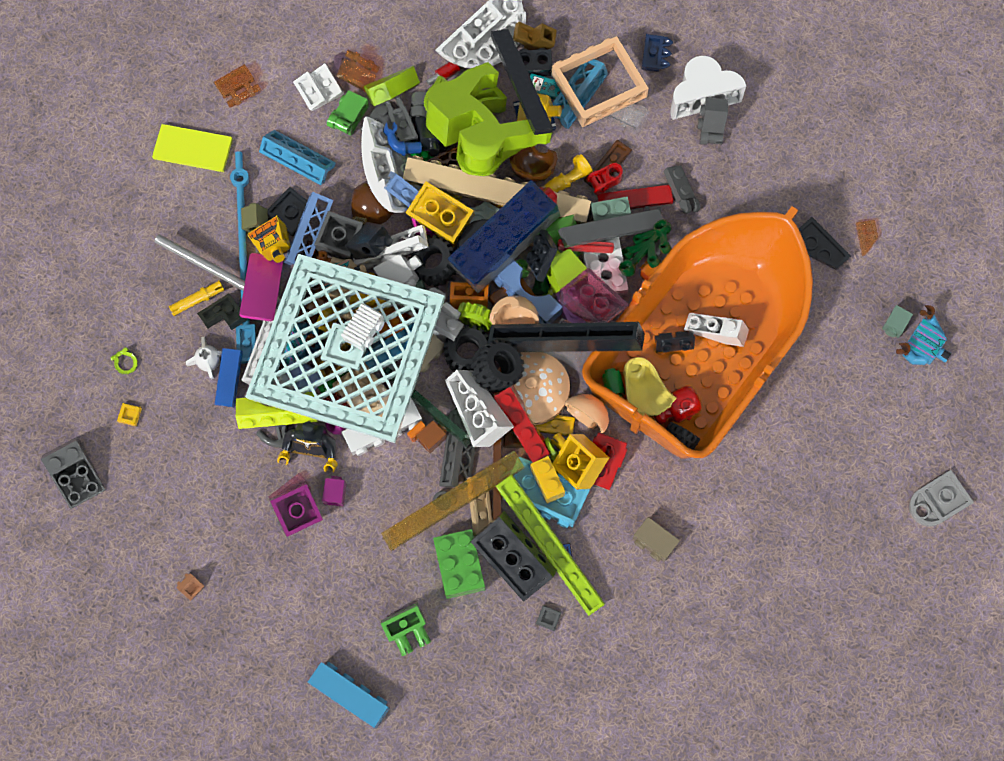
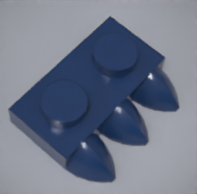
[641,34,673,72]

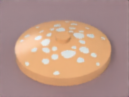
[494,352,570,425]

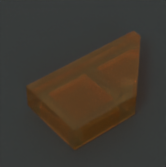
[855,220,878,256]

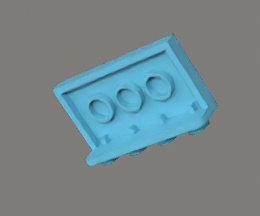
[501,456,590,528]

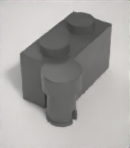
[697,97,728,145]

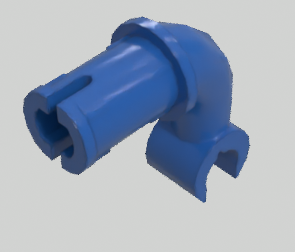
[383,122,422,156]

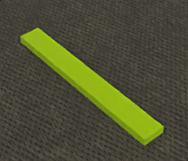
[496,474,605,616]

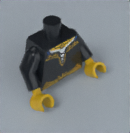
[277,421,338,473]

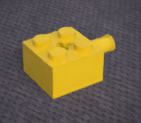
[551,433,610,490]

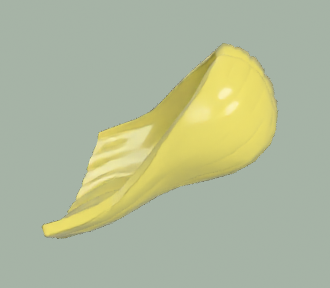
[623,357,676,416]

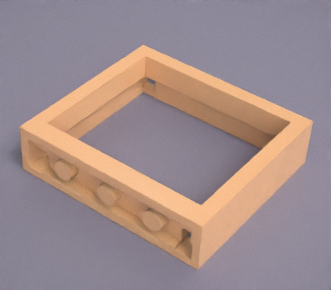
[551,36,649,127]

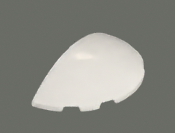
[435,0,526,69]
[362,116,422,213]

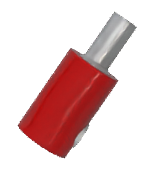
[426,62,460,86]

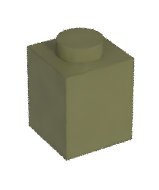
[241,203,268,232]

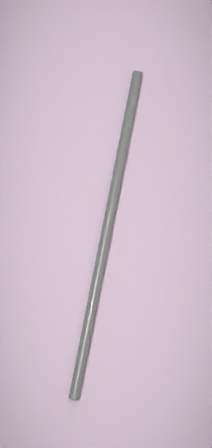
[155,234,420,385]

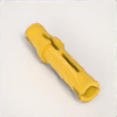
[169,280,225,316]

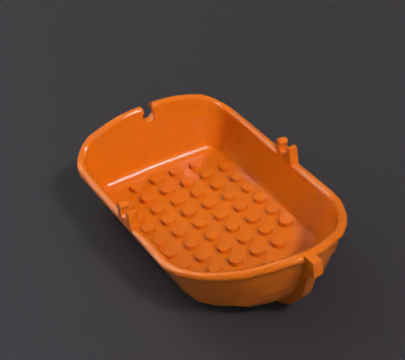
[582,206,813,459]

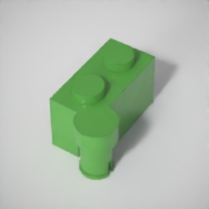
[327,90,369,136]

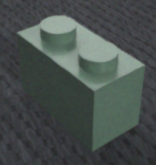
[589,197,631,222]

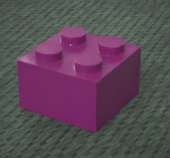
[269,482,323,537]

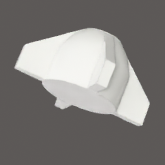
[186,336,222,379]

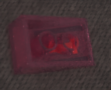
[559,267,629,323]

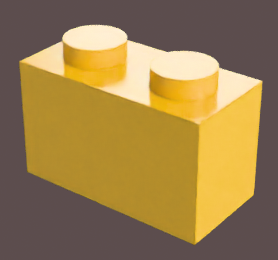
[530,456,565,504]

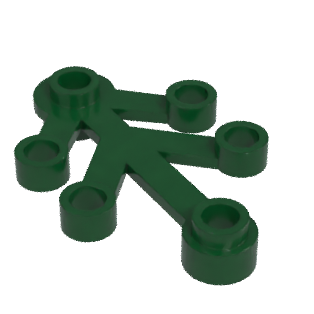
[619,219,672,277]

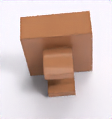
[176,573,204,601]

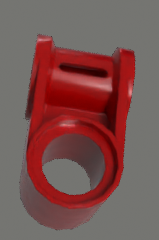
[586,163,623,195]

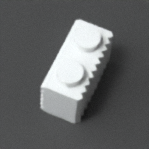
[341,303,385,351]

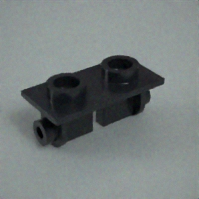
[655,331,695,353]

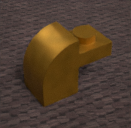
[513,22,557,50]

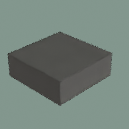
[536,605,562,631]

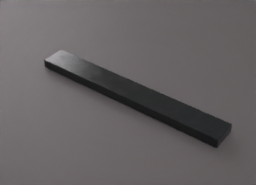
[491,29,553,135]

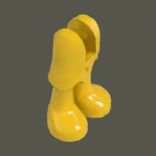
[544,154,593,193]

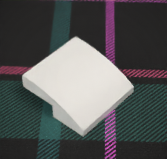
[293,63,345,111]

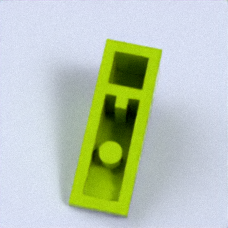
[364,66,420,106]

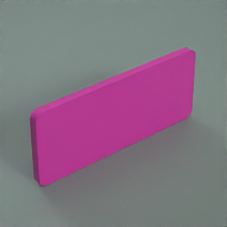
[240,253,283,322]

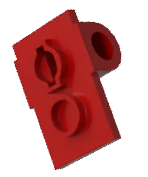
[592,432,628,490]

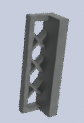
[439,410,476,491]

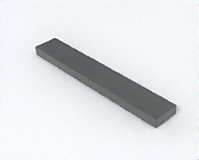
[558,209,663,248]

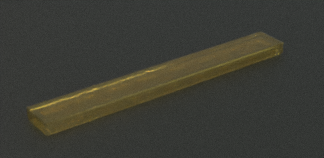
[381,451,525,551]

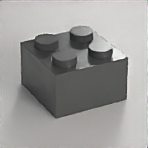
[314,211,363,260]

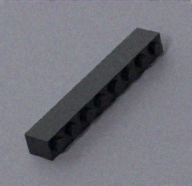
[488,322,645,352]

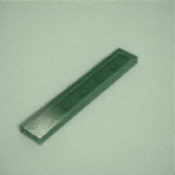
[383,367,471,447]

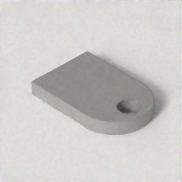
[909,470,974,527]

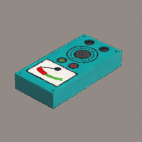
[530,74,561,100]

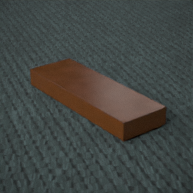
[584,140,632,188]

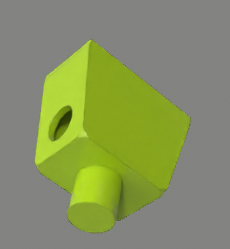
[546,249,590,294]

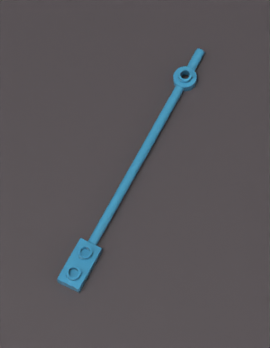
[230,151,257,364]

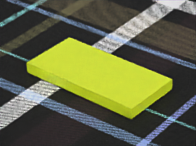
[152,124,233,172]

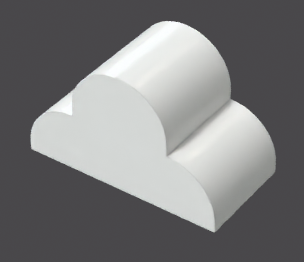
[670,56,746,120]

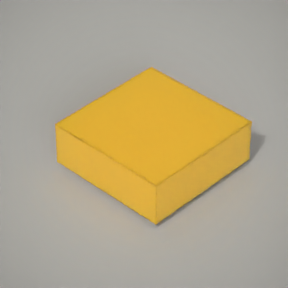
[117,403,142,426]

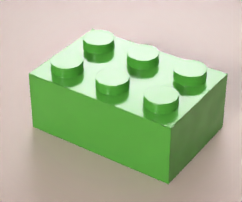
[433,529,485,599]

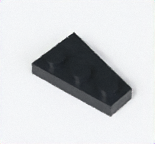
[798,217,851,270]

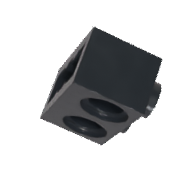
[519,48,552,77]

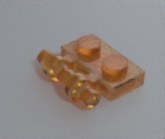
[336,49,380,92]
[214,64,261,108]

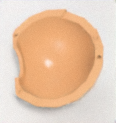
[490,296,539,325]
[564,394,609,433]

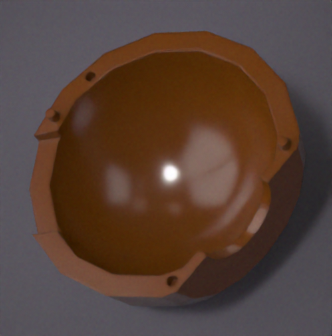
[510,146,558,183]
[351,181,394,225]

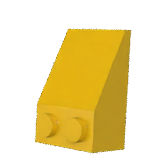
[406,181,475,246]

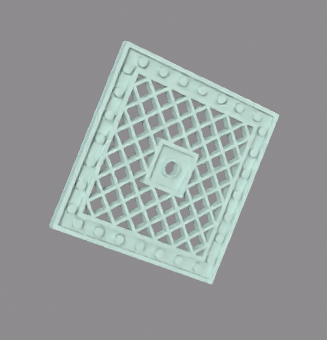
[245,254,445,443]

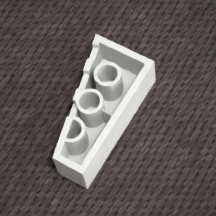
[445,370,514,447]

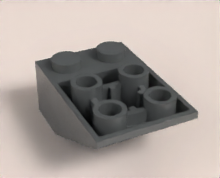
[41,437,105,509]

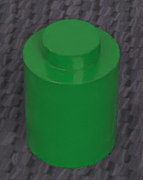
[602,368,626,396]

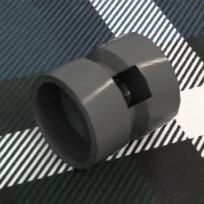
[409,91,427,124]

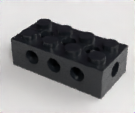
[471,511,557,602]

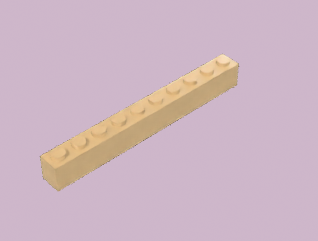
[403,156,591,224]

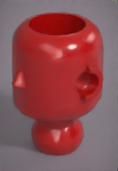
[654,385,702,424]

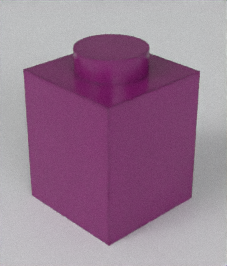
[322,476,347,507]

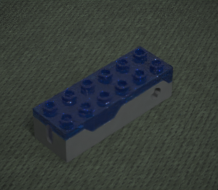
[448,180,560,293]

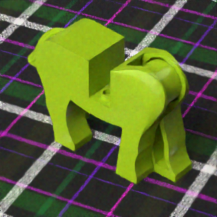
[424,62,552,176]

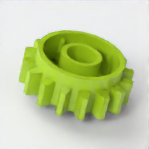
[458,302,492,332]

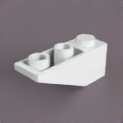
[684,313,749,347]

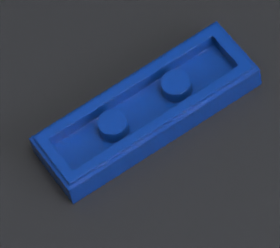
[214,348,243,408]

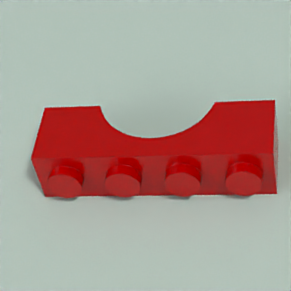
[494,385,551,463]

